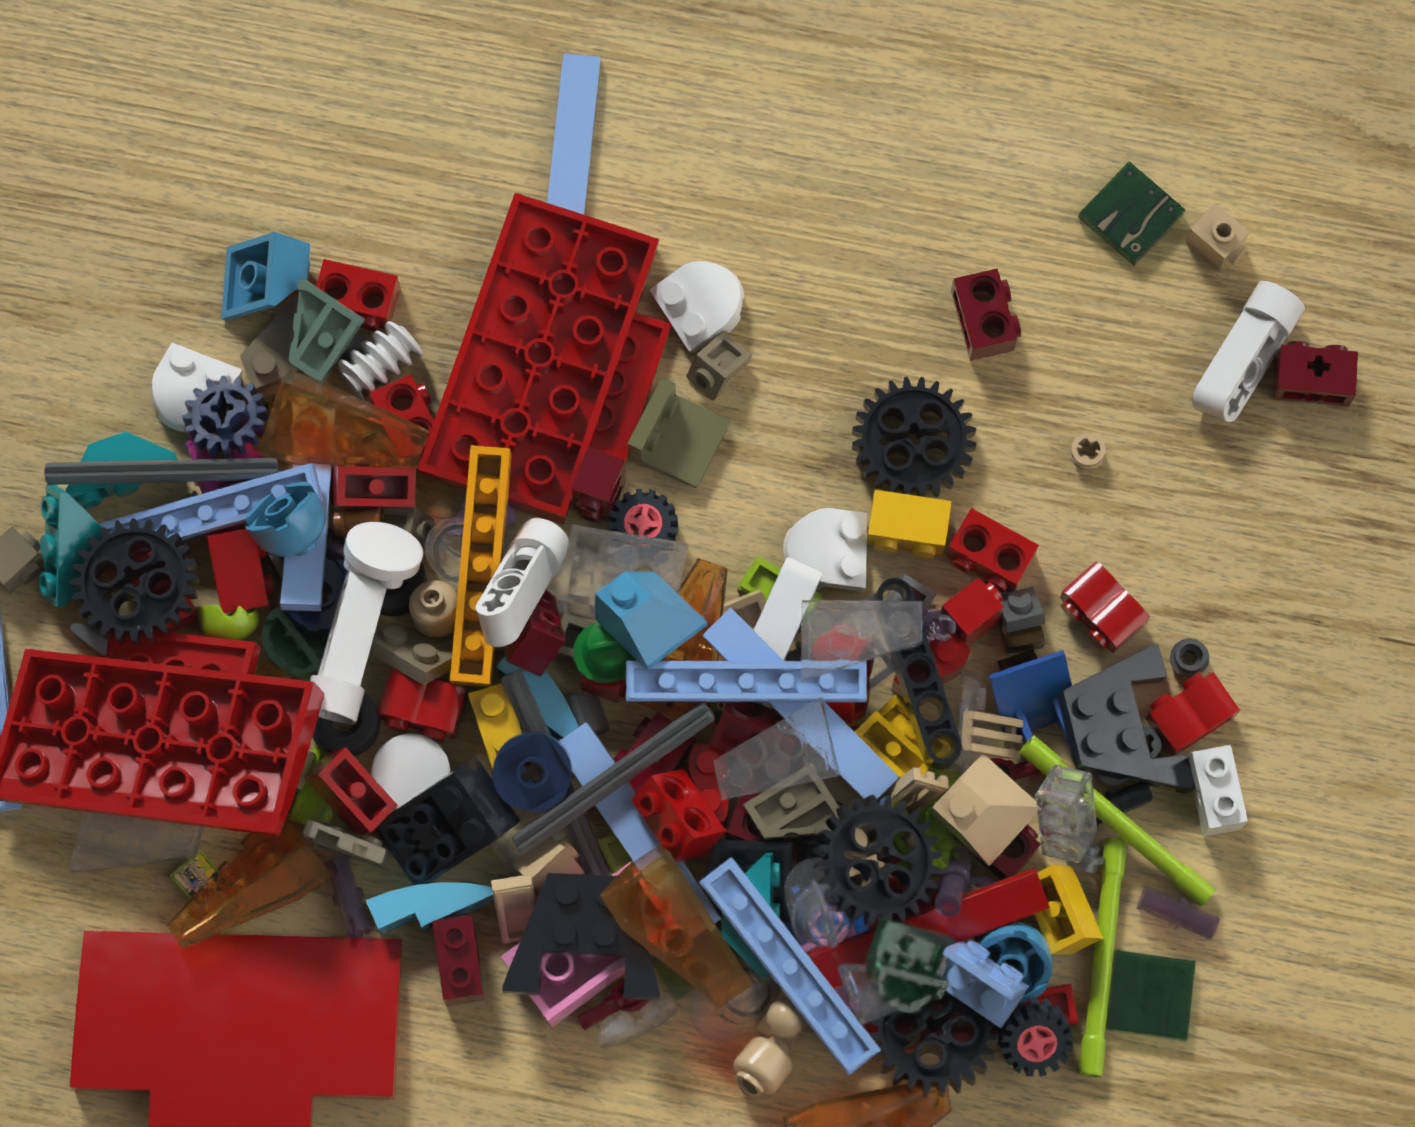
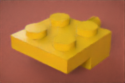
[855,694,951,787]

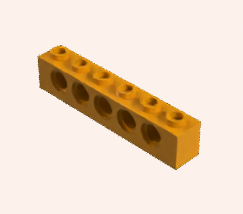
[450,445,512,687]

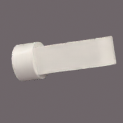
[1192,281,1305,422]
[476,518,570,647]
[754,557,823,710]
[310,571,387,724]

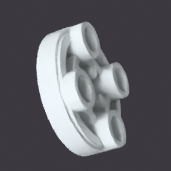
[344,522,423,589]
[371,733,451,810]

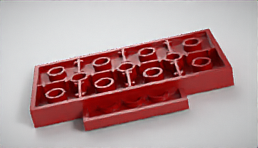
[417,192,672,525]
[0,631,324,837]
[70,931,403,1127]

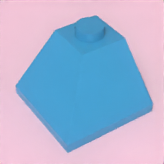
[221,232,310,321]
[595,571,707,670]

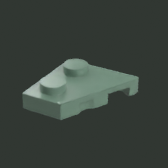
[288,278,365,383]

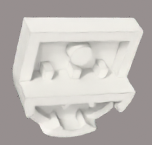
[650,261,745,353]
[152,343,242,432]
[783,508,867,591]

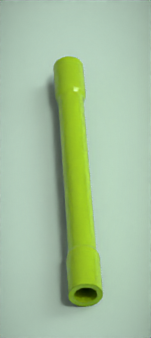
[1019,735,1215,907]
[1078,837,1128,1077]

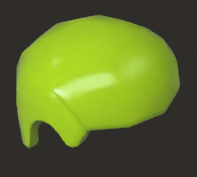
[196,605,260,641]

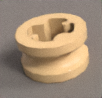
[1071,432,1106,471]

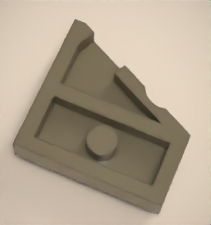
[240,296,305,393]
[369,623,453,685]
[743,763,839,841]
[303,819,389,870]

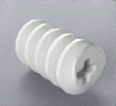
[337,321,424,402]

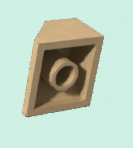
[929,754,1042,867]

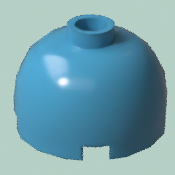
[245,481,326,557]
[978,922,1053,1003]

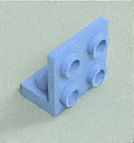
[934,940,1029,1028]

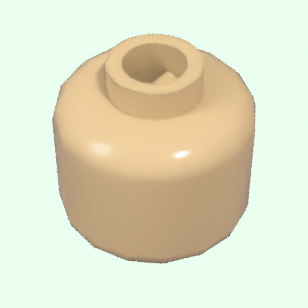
[408,580,457,638]
[733,1036,792,1097]

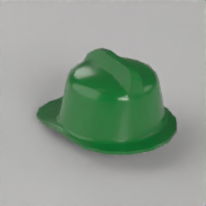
[573,622,665,683]

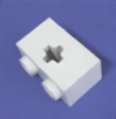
[1188,745,1248,837]

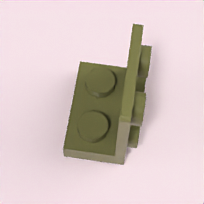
[628,377,730,488]

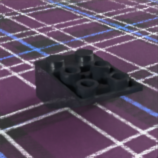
[375,756,521,885]

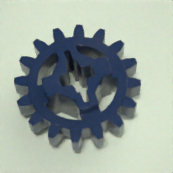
[182,376,269,458]

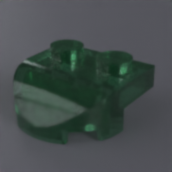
[261,605,329,681]
[866,917,956,1012]

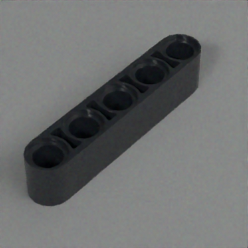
[873,578,962,769]

